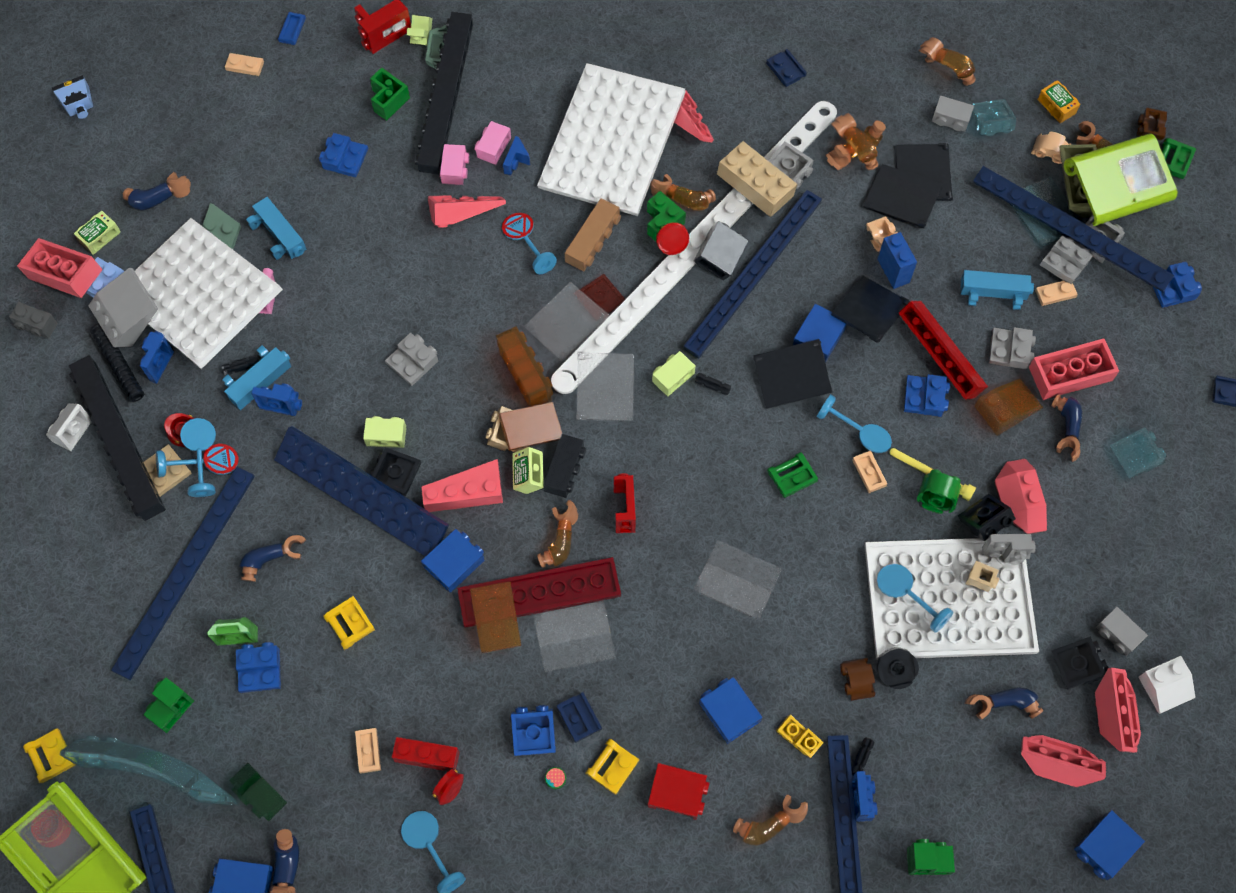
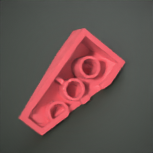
[674,90,714,143]
[428,195,506,227]

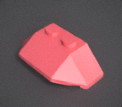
[994,459,1047,534]
[1095,668,1141,753]
[1021,735,1106,787]

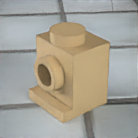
[965,561,1000,592]

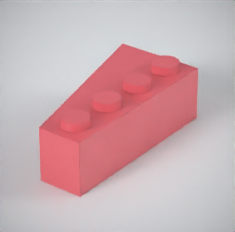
[422,459,503,512]

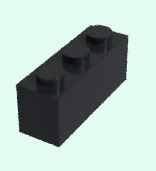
[544,434,586,498]

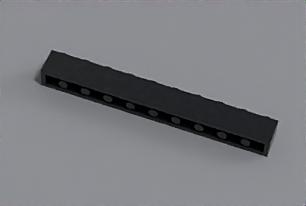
[415,12,473,175]
[69,355,166,521]

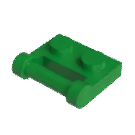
[1153,138,1196,179]
[767,452,818,498]

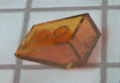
[974,379,1043,436]
[470,582,522,653]

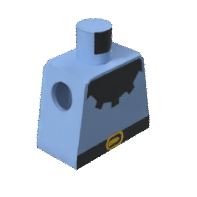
[52,75,93,119]

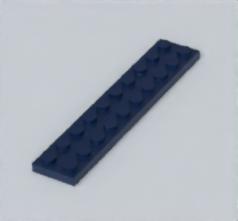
[274,426,449,556]

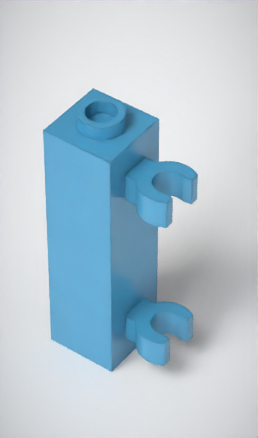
[246,197,306,260]
[961,270,1034,310]
[222,345,291,410]

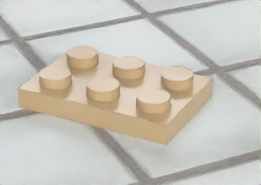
[144,444,192,497]

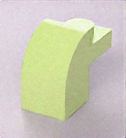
[407,15,432,45]

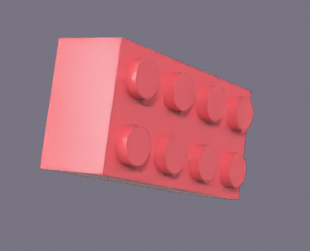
[17,238,103,298]
[1029,339,1119,400]

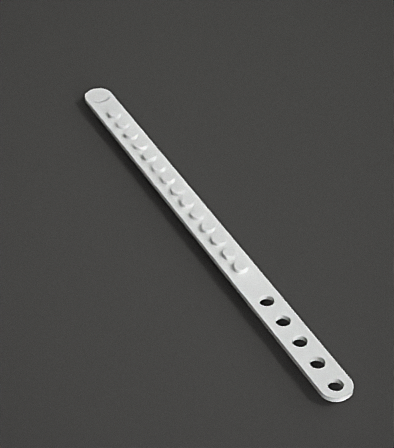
[551,101,837,394]

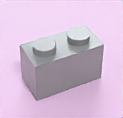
[932,96,974,132]
[1096,607,1148,656]

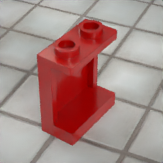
[614,473,636,533]
[648,763,710,820]

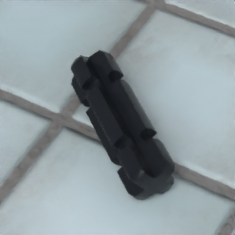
[222,355,259,375]
[695,373,731,395]
[851,737,875,776]

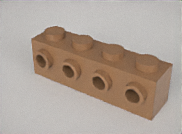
[565,198,621,271]

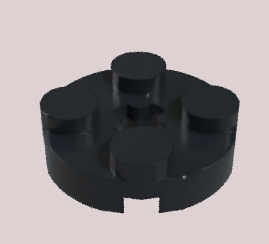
[877,647,919,689]

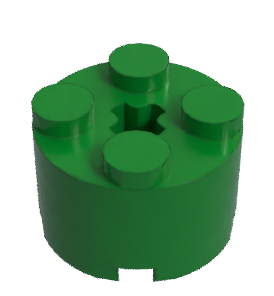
[917,469,961,514]

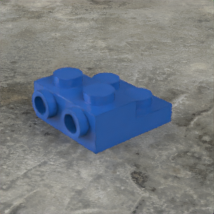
[319,133,368,177]
[1152,262,1202,308]
[140,331,174,384]
[904,374,950,417]
[251,384,302,416]
[236,642,281,693]
[511,705,556,756]
[852,771,877,822]

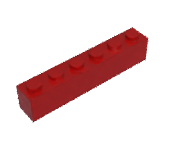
[898,301,988,400]

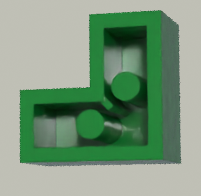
[370,68,410,121]
[647,191,686,241]
[143,677,194,733]
[907,839,955,875]

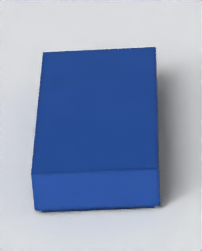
[278,12,306,45]

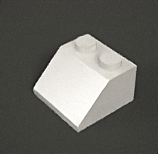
[46,404,91,451]
[1138,656,1195,714]

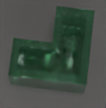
[229,763,287,821]

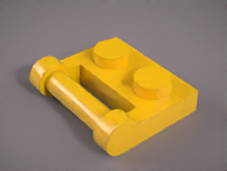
[323,596,375,649]
[23,728,76,783]
[585,739,639,795]

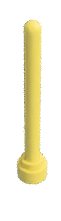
[889,448,976,501]

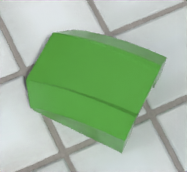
[207,617,258,646]

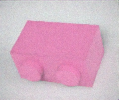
[475,121,511,165]
[440,144,469,185]

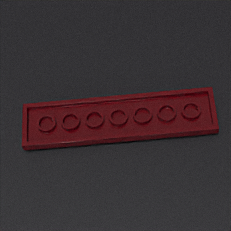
[457,557,621,628]

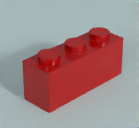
[392,737,460,771]

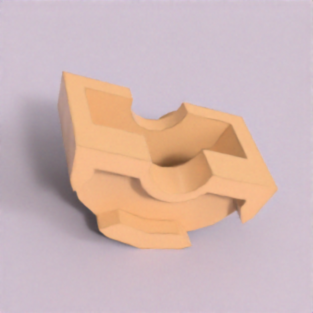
[1031,132,1071,164]
[866,216,898,252]

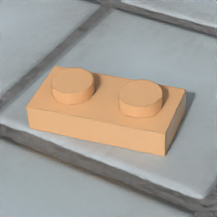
[225,53,264,76]
[1035,281,1078,306]
[852,451,887,493]
[355,728,381,774]

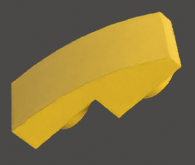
[776,715,824,758]

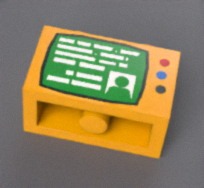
[1038,80,1080,124]

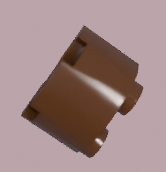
[1136,108,1167,141]
[840,658,875,701]

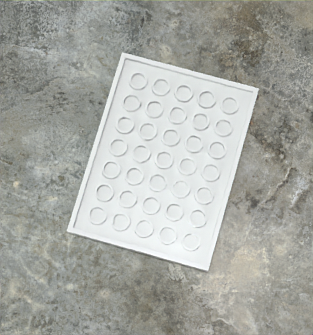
[537,63,685,216]
[135,218,283,369]
[865,538,1039,660]

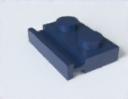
[766,49,807,87]
[1212,375,1236,407]
[557,692,602,743]

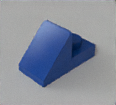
[503,136,530,176]

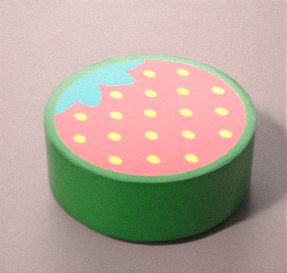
[545,767,566,790]

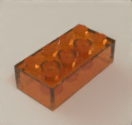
[496,326,553,407]

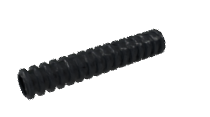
[90,323,145,402]

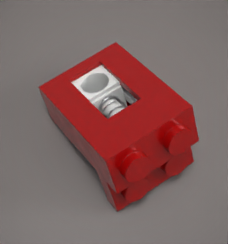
[354,0,411,54]

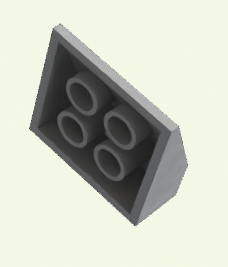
[88,268,158,347]

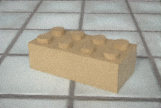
[717,141,797,217]

